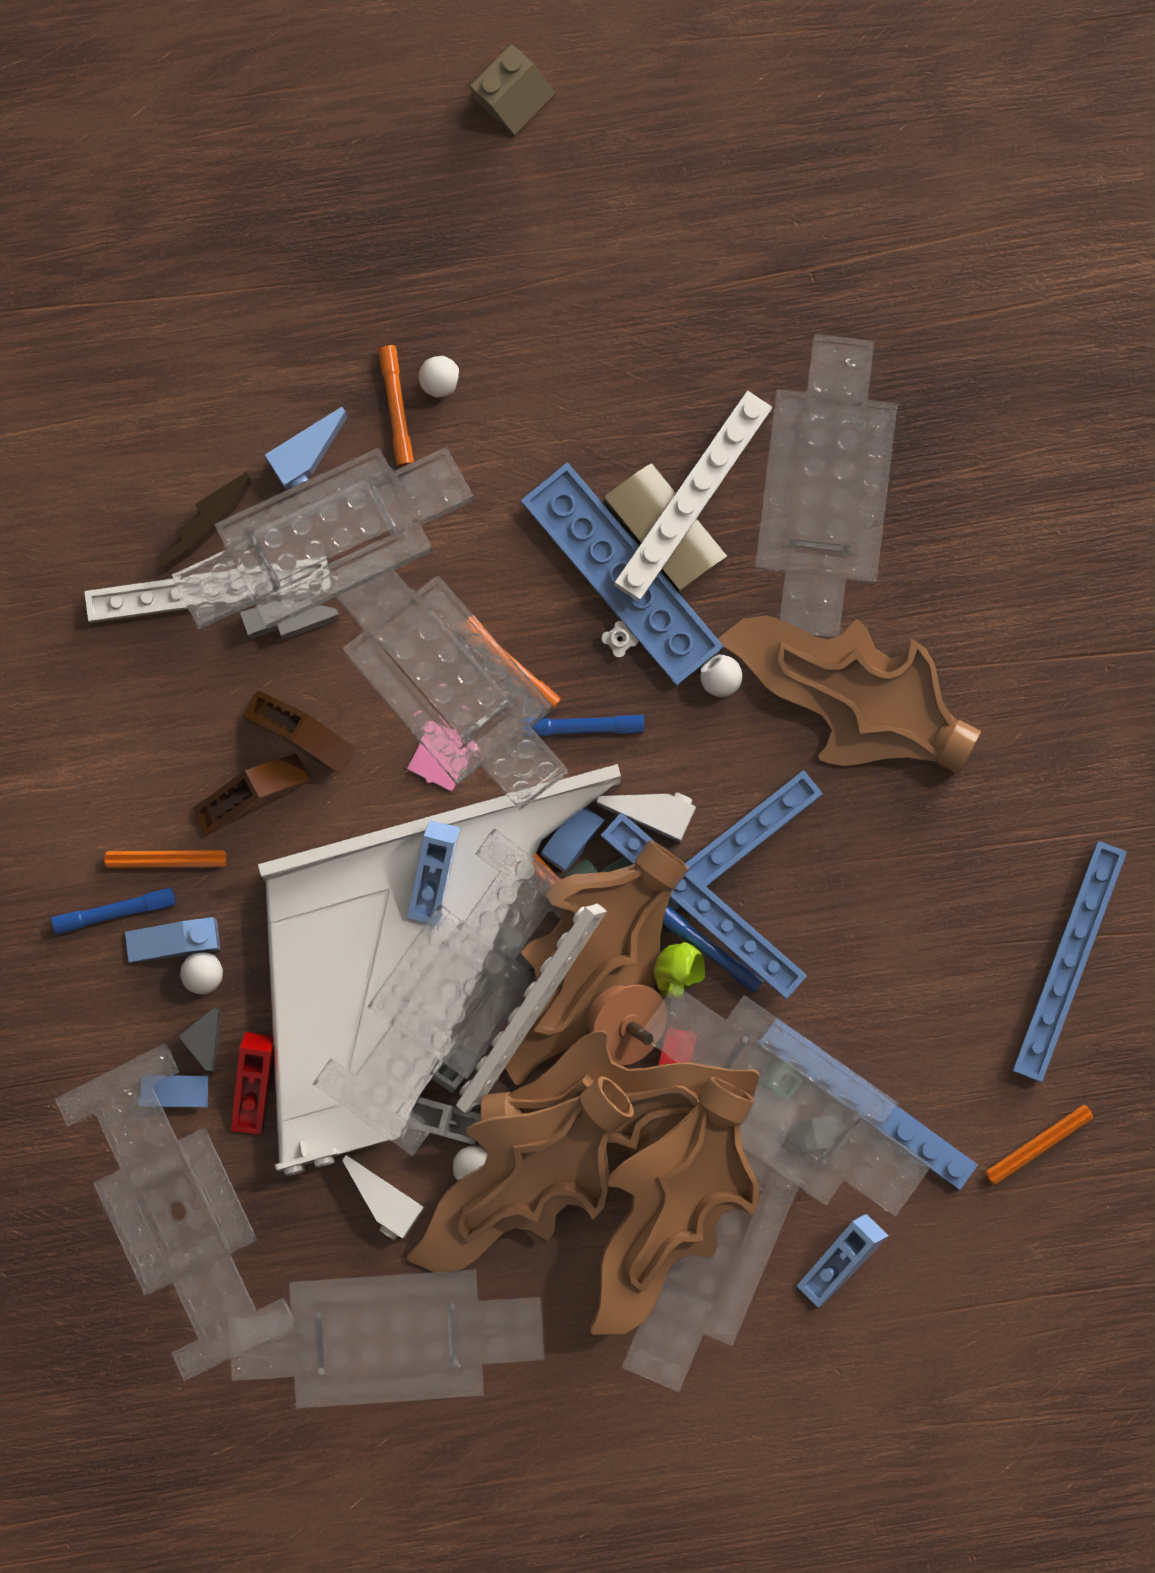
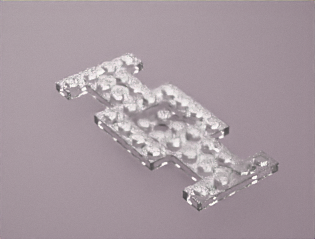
[313,829,562,1156]
[55,1044,297,1381]

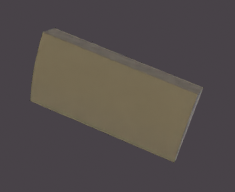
[604,463,727,594]

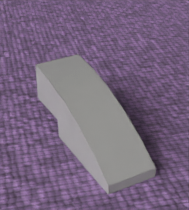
[240,603,341,641]
[404,1097,481,1146]

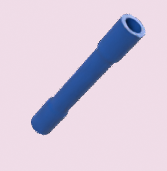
[521,715,644,737]
[51,887,176,935]
[662,905,764,993]

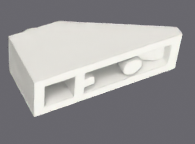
[596,793,696,843]
[342,1155,425,1240]

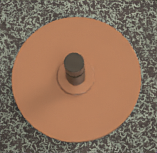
[587,984,667,1066]

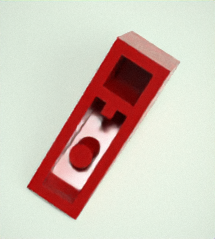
[231,1032,274,1135]

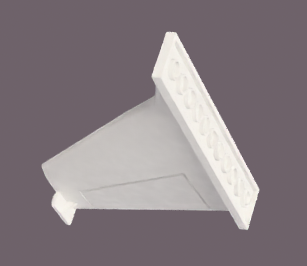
[258,764,621,1176]

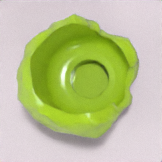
[653,942,705,999]

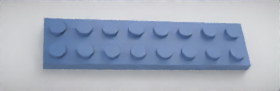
[521,462,724,686]

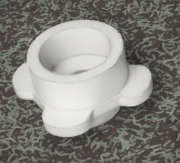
[602,621,638,657]

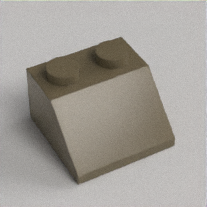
[470,44,556,137]

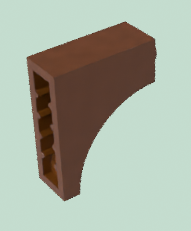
[242,690,356,774]
[193,753,310,835]

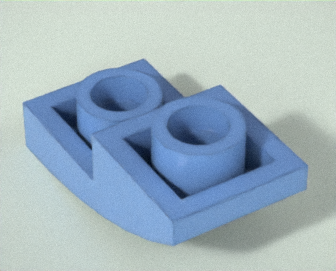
[541,807,604,873]
[141,1075,208,1107]

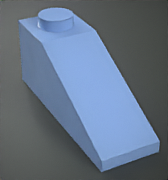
[265,407,347,491]
[407,821,460,925]
[125,917,221,963]
[797,1214,888,1308]

